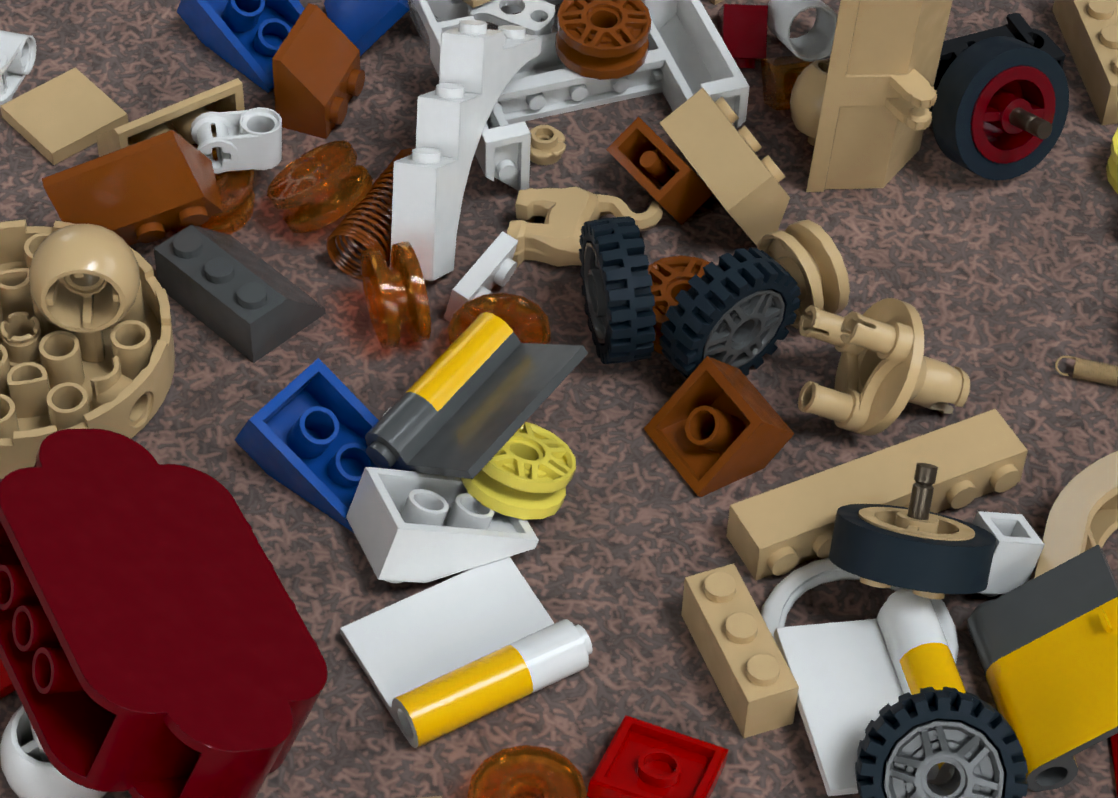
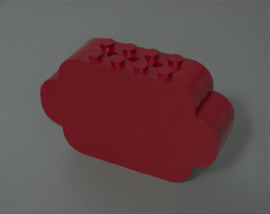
[0,429,328,798]

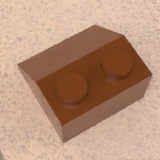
[272,3,365,139]
[643,356,795,497]

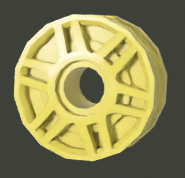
[461,422,576,520]

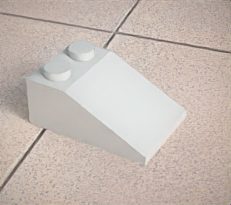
[346,467,539,584]

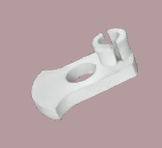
[468,0,555,36]

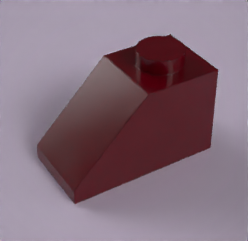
[717,4,768,69]

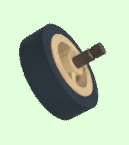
[829,463,996,599]

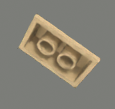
[96,78,245,161]
[660,88,790,246]

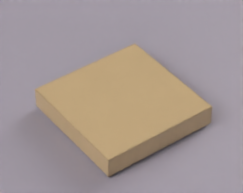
[0,67,129,165]

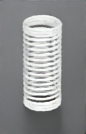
[767,0,838,62]

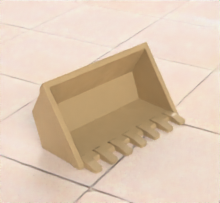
[806,0,953,192]

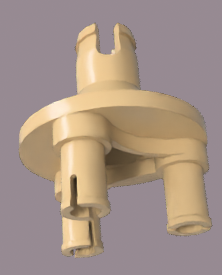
[798,298,970,436]

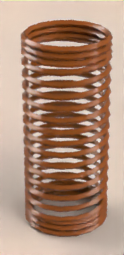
[326,148,413,280]

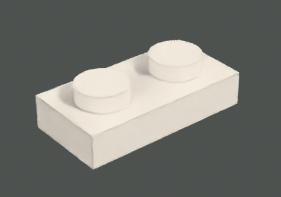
[444,231,518,327]

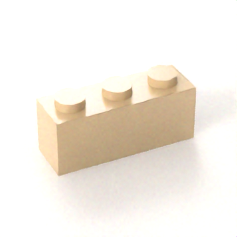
[681,563,799,739]

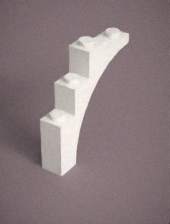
[390,20,542,281]

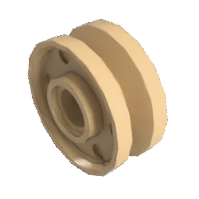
[757,220,850,329]

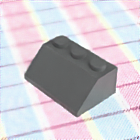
[154,225,326,363]

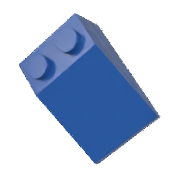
[177,0,305,93]
[234,358,391,533]

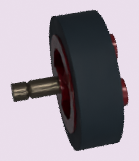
[932,36,1069,180]

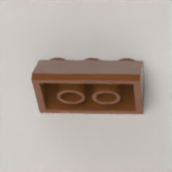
[42,130,223,246]

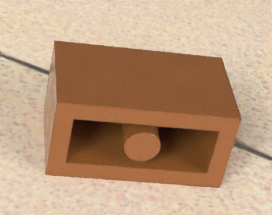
[606,116,713,225]

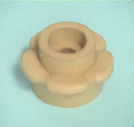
[530,125,566,165]

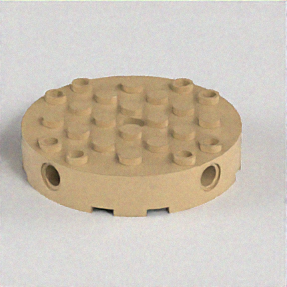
[0,220,175,479]

